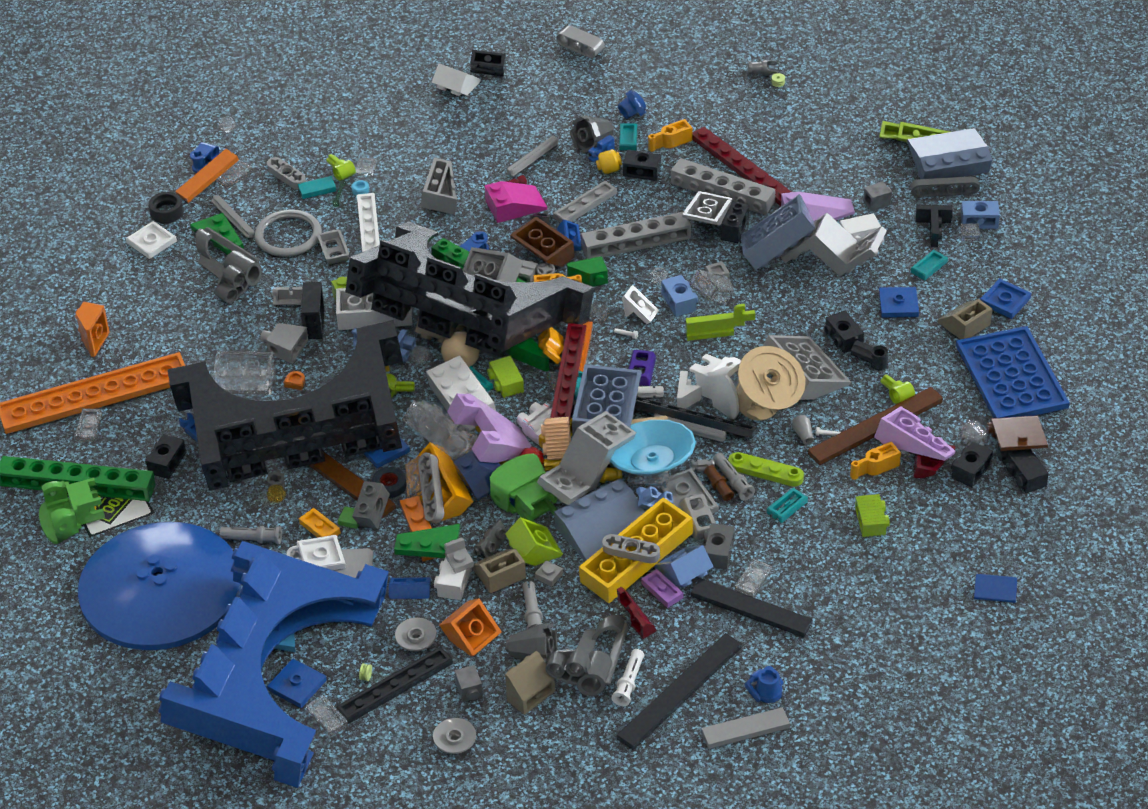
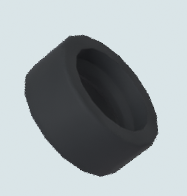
[149,192,183,224]

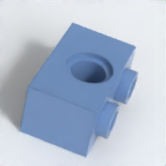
[961,201,1000,229]
[661,274,698,317]

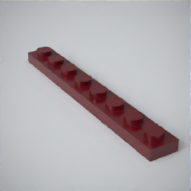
[692,126,792,206]
[550,323,587,425]

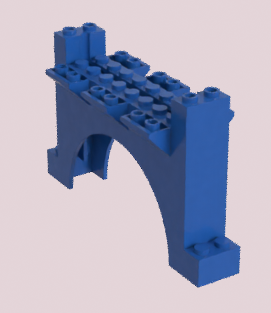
[159,541,389,788]

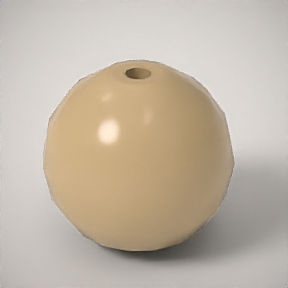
[441,332,479,367]

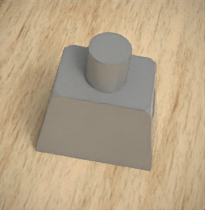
[260,323,308,364]

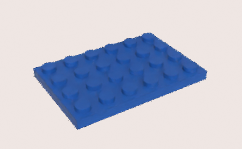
[956,326,1070,418]

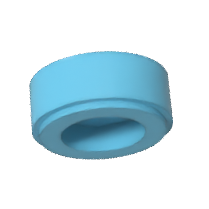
[351,180,369,196]

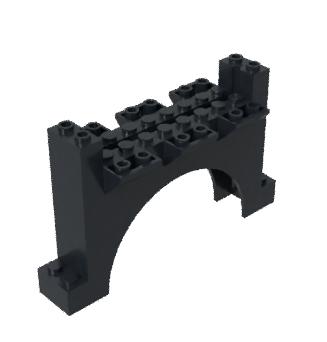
[345,222,594,356]
[168,320,403,491]

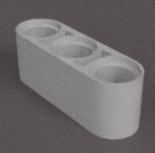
[556,25,605,58]

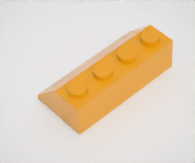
[406,442,473,523]

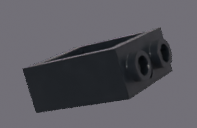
[300,282,325,340]

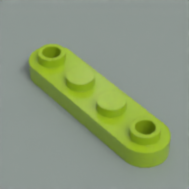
[728,452,804,487]

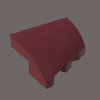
[913,445,955,478]
[617,587,657,639]

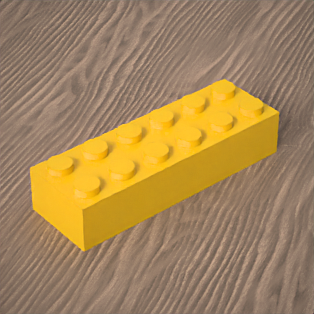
[579,497,693,603]

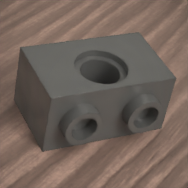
[352,481,390,529]
[704,523,735,570]

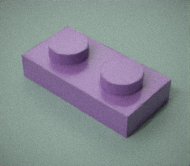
[641,569,683,608]

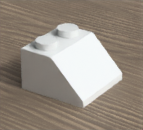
[432,63,481,96]

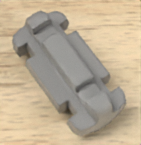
[691,459,715,471]

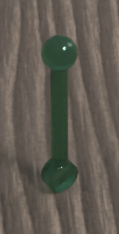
[332,180,346,207]

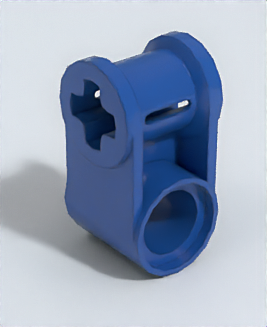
[190,142,220,173]
[459,231,489,252]

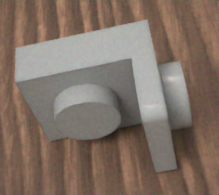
[444,538,474,574]

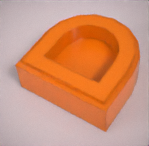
[283,371,305,390]

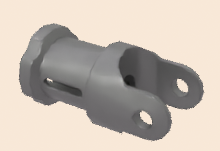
[748,61,778,76]

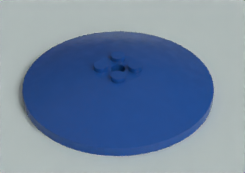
[78,522,241,650]

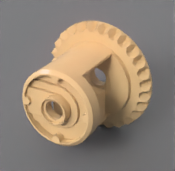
[735,346,805,421]

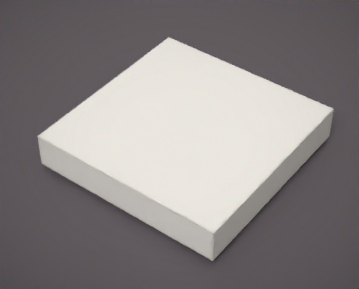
[126,221,177,259]
[297,535,346,570]

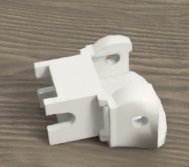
[689,354,741,419]

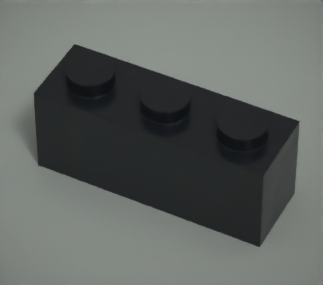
[996,444,1049,493]

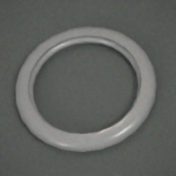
[254,209,322,257]

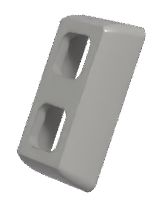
[317,229,349,264]
[679,493,716,540]

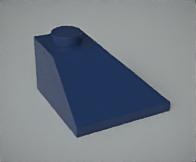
[453,451,501,501]

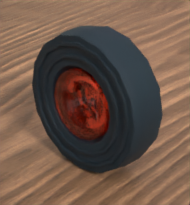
[372,467,407,498]

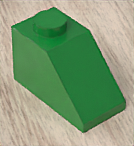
[567,256,608,287]

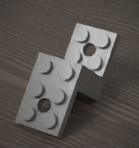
[781,213,887,277]
[537,411,637,505]

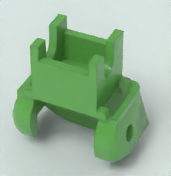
[490,454,557,522]
[39,478,105,544]

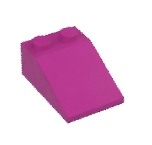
[485,181,547,223]

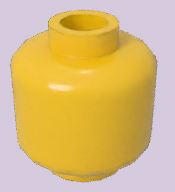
[596,149,623,174]

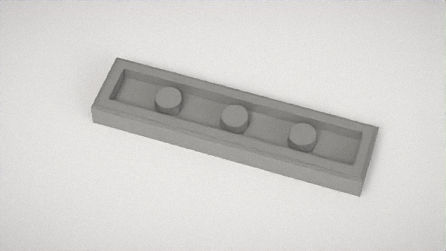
[553,181,617,223]
[702,707,790,749]

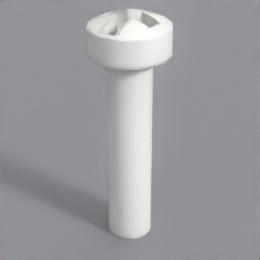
[614,328,638,339]
[815,427,841,436]

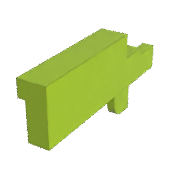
[685,304,756,341]

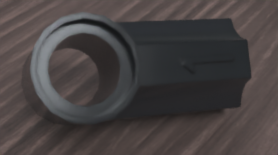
[851,340,888,370]

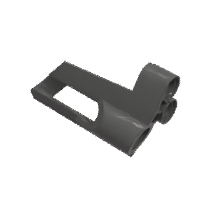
[195,227,262,304]
[545,615,629,696]

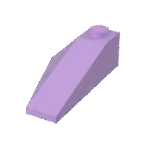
[781,192,855,221]
[874,407,955,461]

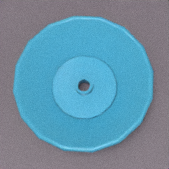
[610,420,696,476]

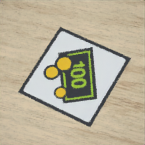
[67,493,155,538]

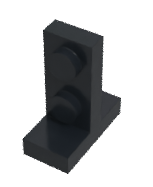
[915,204,953,247]

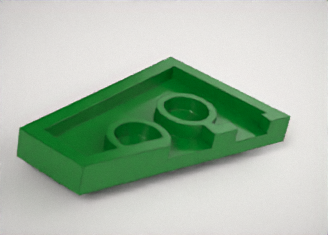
[190,213,244,255]
[394,524,460,558]

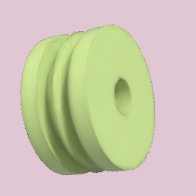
[771,73,785,87]
[359,663,372,681]

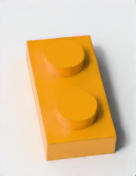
[299,508,341,538]

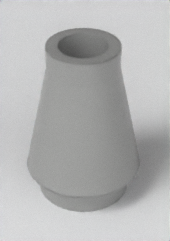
[792,415,814,445]

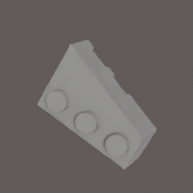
[421,157,457,215]

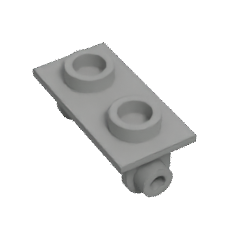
[272,287,302,305]

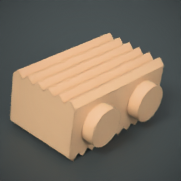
[541,417,571,460]

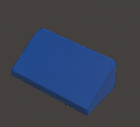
[557,219,582,251]
[974,574,1017,603]
[389,577,431,599]

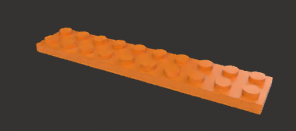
[0,352,185,434]

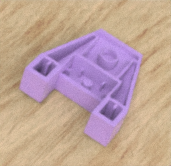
[447,393,532,463]

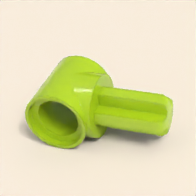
[326,154,356,181]
[386,373,415,398]
[880,375,915,404]

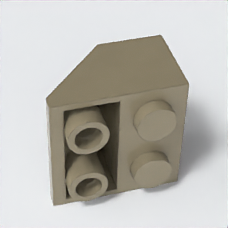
[937,299,992,339]
[472,549,526,594]
[505,651,555,715]

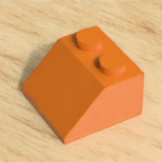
[75,302,110,357]
[439,598,502,657]

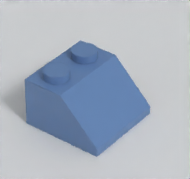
[654,545,713,588]

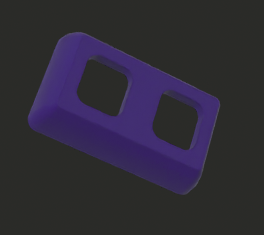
[628,350,656,386]

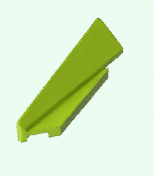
[879,121,950,142]

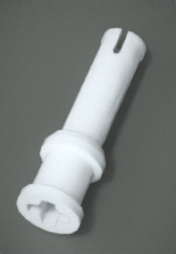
[612,649,644,706]

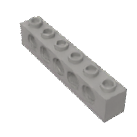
[671,158,776,215]
[581,212,691,259]

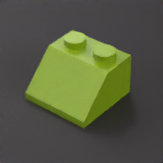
[505,517,563,566]

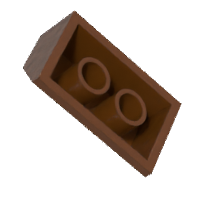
[510,217,575,267]

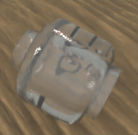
[958,419,988,447]

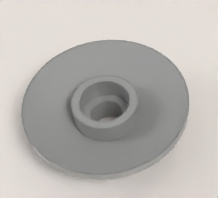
[395,618,437,651]
[433,718,476,754]

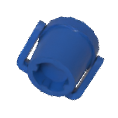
[618,89,647,119]
[745,666,784,703]

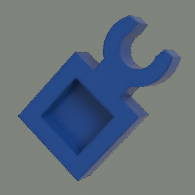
[588,135,615,162]
[179,413,198,442]

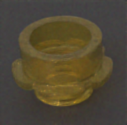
[267,485,286,503]

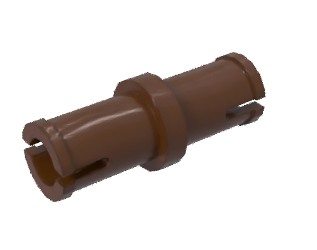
[704,465,734,501]

